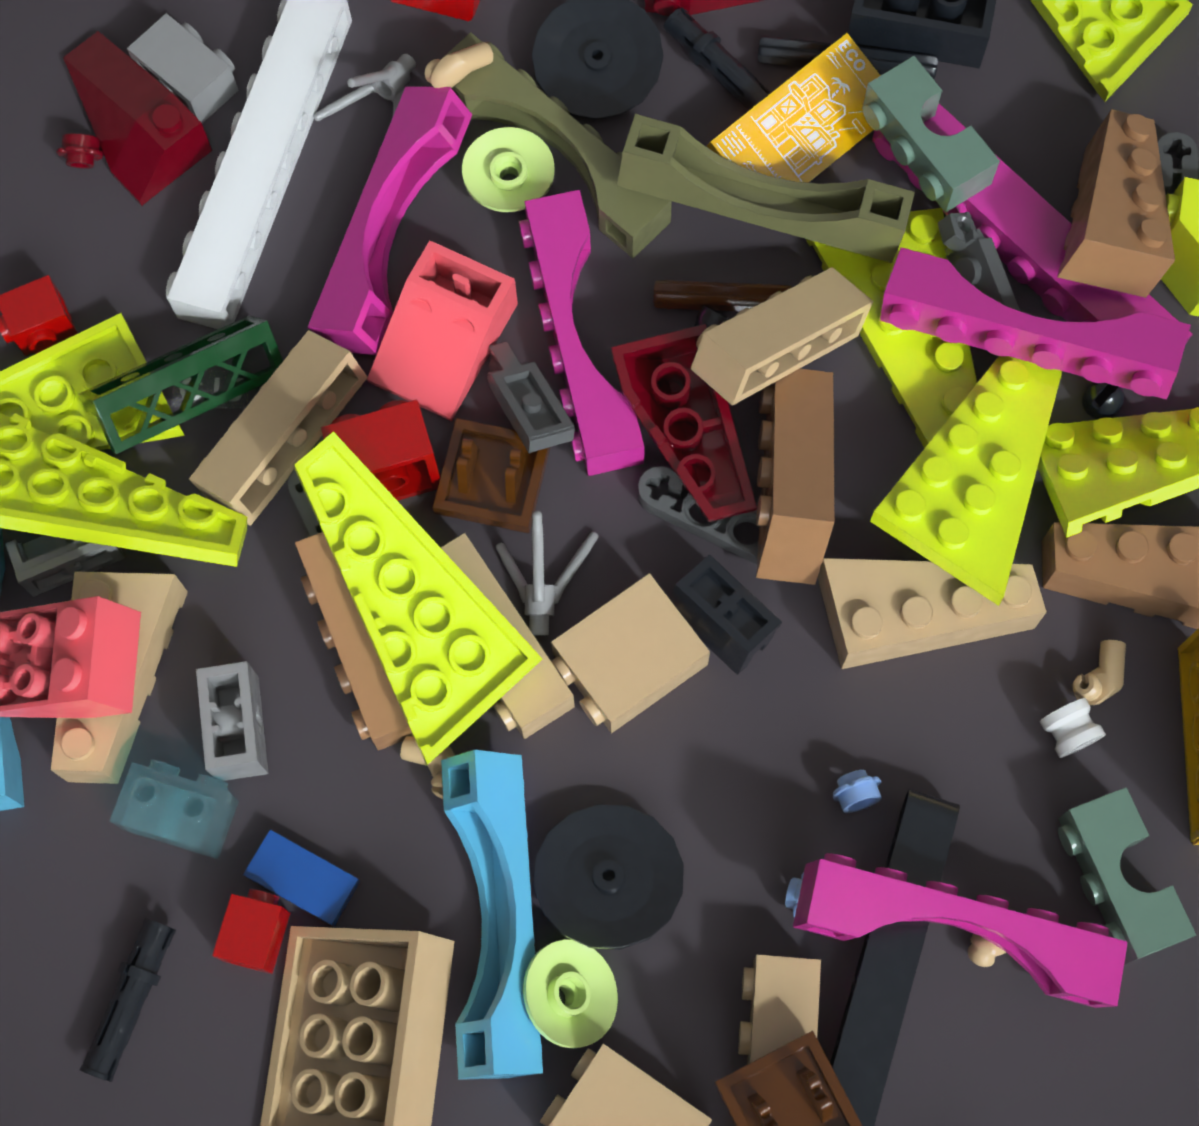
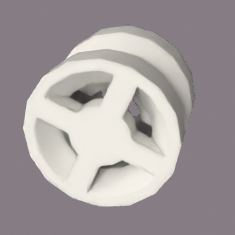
[1040,698,1106,758]

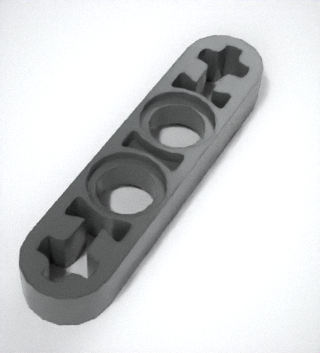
[638,466,759,565]

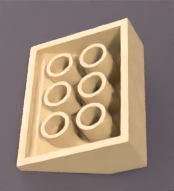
[260,926,455,1126]

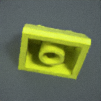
[1161,177,1199,316]

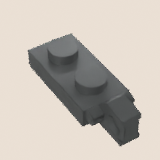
[938,212,1020,311]
[487,342,575,453]

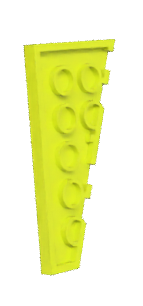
[1030,0,1193,102]
[806,208,977,448]
[0,313,185,450]
[870,356,1062,606]
[1037,407,1199,538]
[0,413,247,567]
[295,431,542,766]

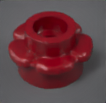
[56,133,103,169]

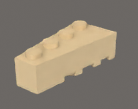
[818,558,1047,669]
[51,572,188,784]

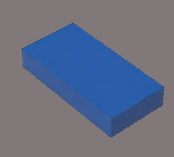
[243,830,361,927]

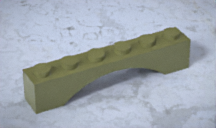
[440,32,672,259]
[617,114,915,263]

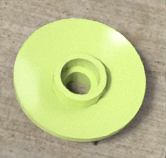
[462,127,555,212]
[523,940,618,1048]

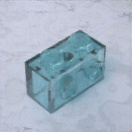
[110,760,239,859]

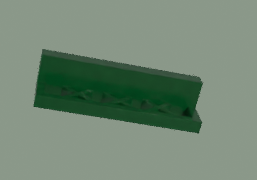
[79,315,283,454]

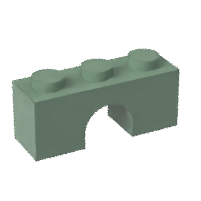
[862,56,1000,213]
[1058,787,1197,964]

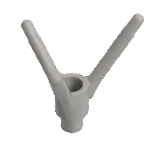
[313,54,416,121]
[496,511,599,636]

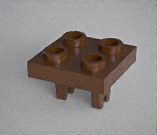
[433,418,551,533]
[714,1031,862,1126]

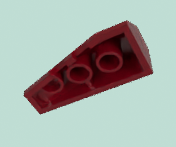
[63,31,213,206]
[611,324,757,522]

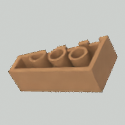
[1057,109,1175,298]
[756,369,835,585]
[1041,522,1199,629]
[295,532,413,751]

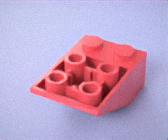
[367,240,518,421]
[0,596,141,718]

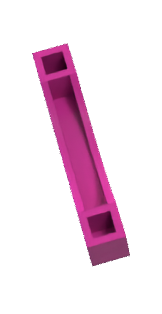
[308,87,472,355]
[518,190,644,476]
[880,247,1191,400]
[793,853,1128,1008]

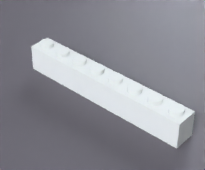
[166,0,352,329]

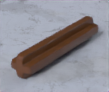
[653,280,792,311]

